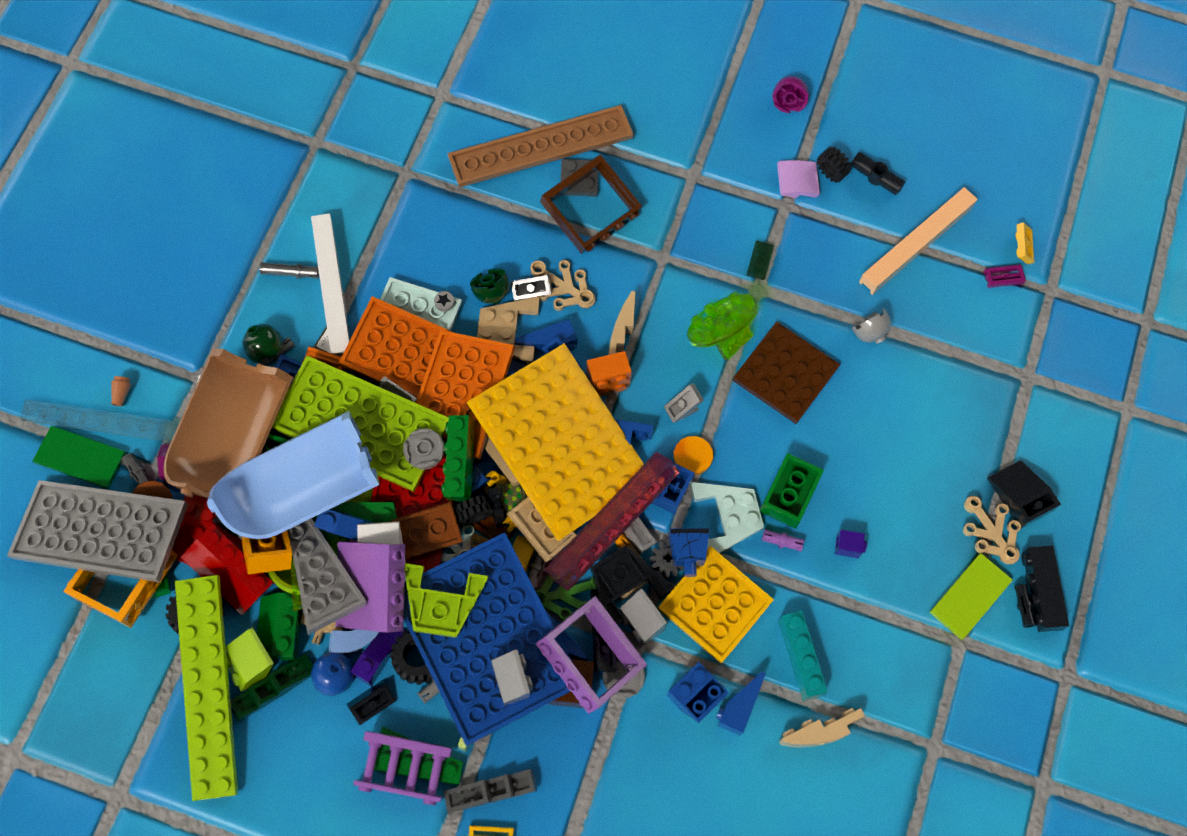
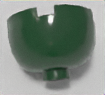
[470,268,509,304]
[242,324,283,363]

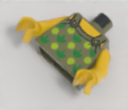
[486,471,528,532]

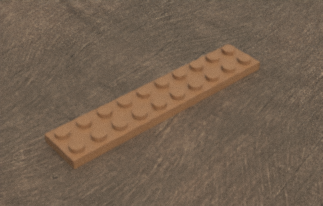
[448,105,633,188]

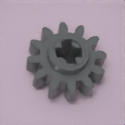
[650,541,684,579]

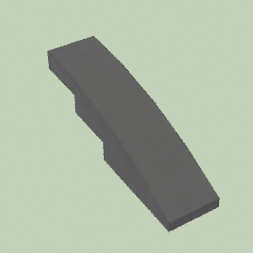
[443,769,537,813]

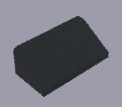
[347,680,396,725]

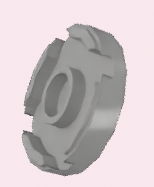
[403,429,445,470]
[603,657,645,699]

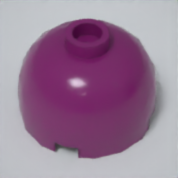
[772,76,809,113]

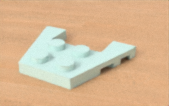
[690,482,764,553]

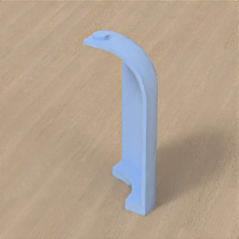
[207,411,379,539]

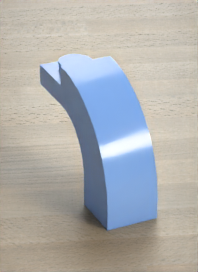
[328,629,379,654]

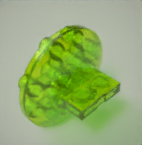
[687,292,759,360]

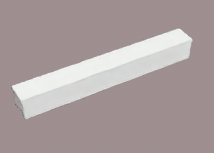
[311,213,350,357]

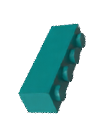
[778,611,828,702]

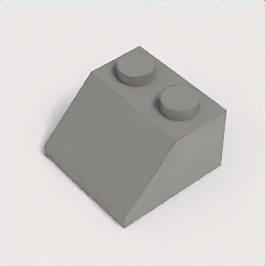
[619,589,667,646]

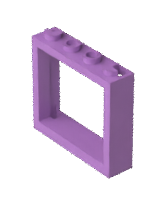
[535,596,647,714]

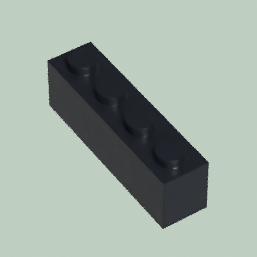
[1021,546,1070,632]

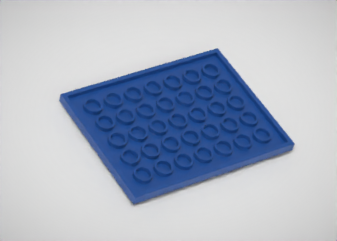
[404,532,572,747]

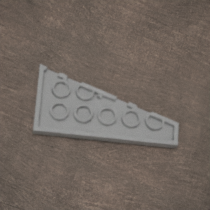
[288,518,366,635]

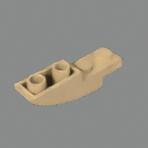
[779,708,865,747]

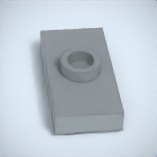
[617,509,657,554]

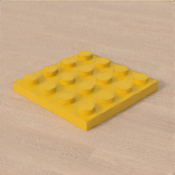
[657,546,774,663]

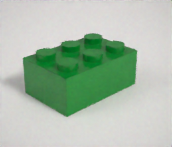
[760,453,824,529]

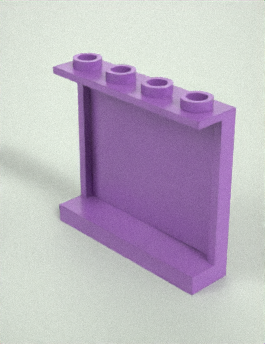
[336,542,405,633]

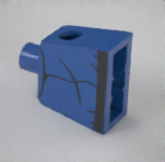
[668,528,709,577]

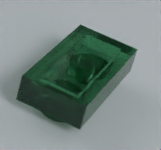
[746,240,774,280]

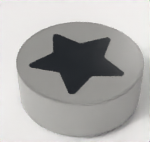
[434,291,454,312]

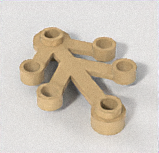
[531,260,595,311]
[963,496,1021,564]

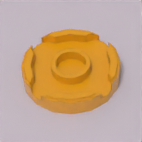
[673,436,713,475]

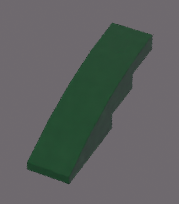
[230,654,313,722]

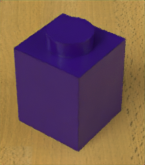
[834,530,867,558]

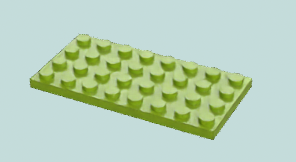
[272,356,449,492]

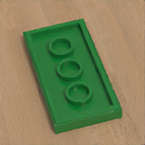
[32,426,127,490]

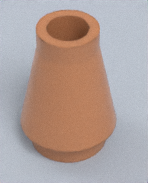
[111,376,132,407]

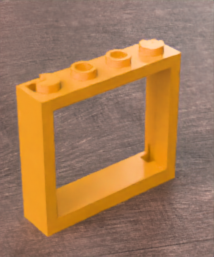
[63,550,178,628]

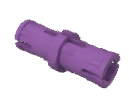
[761,529,804,552]

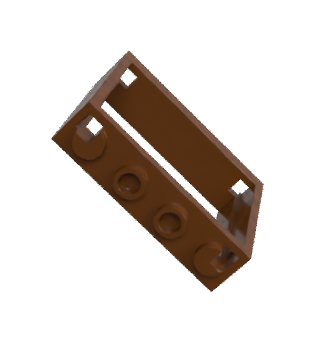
[540,154,642,254]

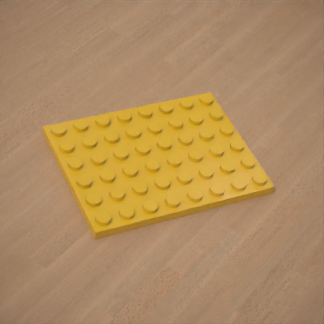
[467,343,651,541]

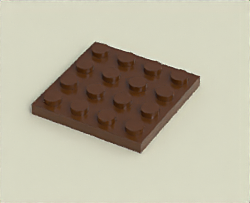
[732,322,841,424]

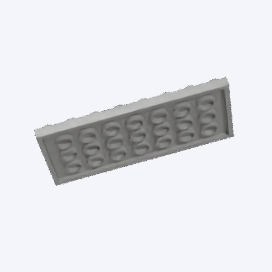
[7,480,188,582]

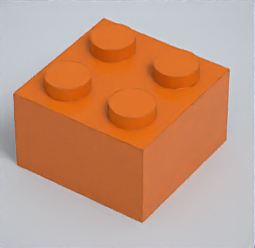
[586,351,632,397]

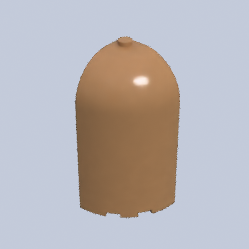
[164,349,293,498]

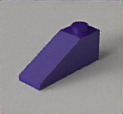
[350,630,404,687]

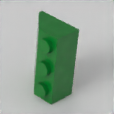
[257,593,303,661]

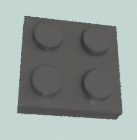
[561,159,598,197]

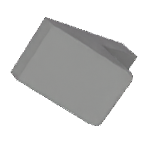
[664,384,704,423]

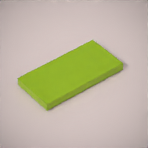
[929,553,1013,640]

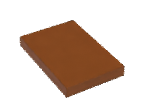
[391,502,463,560]

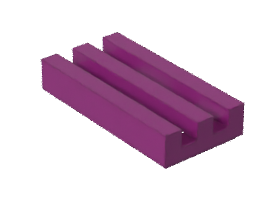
[983,265,1026,288]

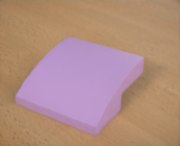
[777,160,820,198]

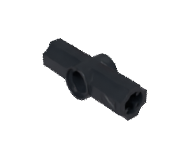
[851,152,905,196]

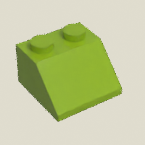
[226,627,274,692]

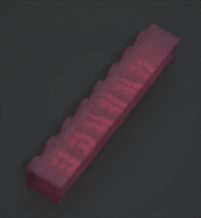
[544,452,680,591]

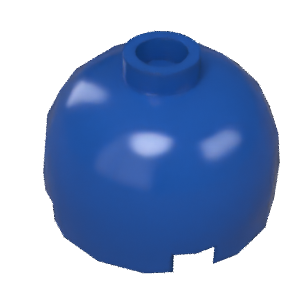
[311,652,354,696]

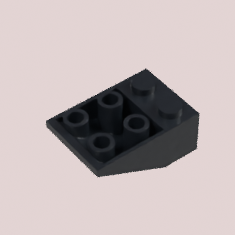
[987,460,1061,529]

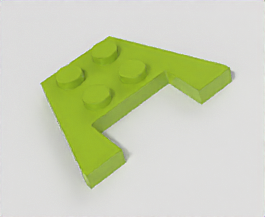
[405,563,488,638]

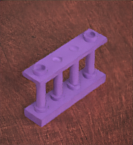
[353,731,453,805]

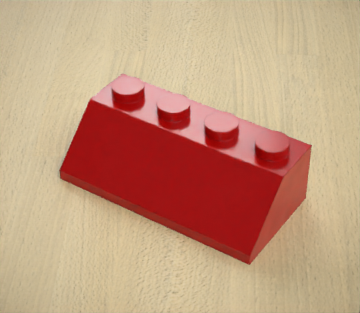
[181,524,273,616]

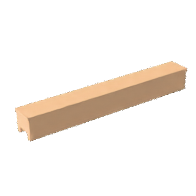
[859,187,978,295]

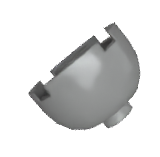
[851,308,891,344]

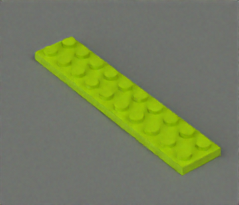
[175,575,238,801]

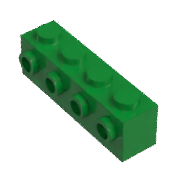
[442,415,476,502]

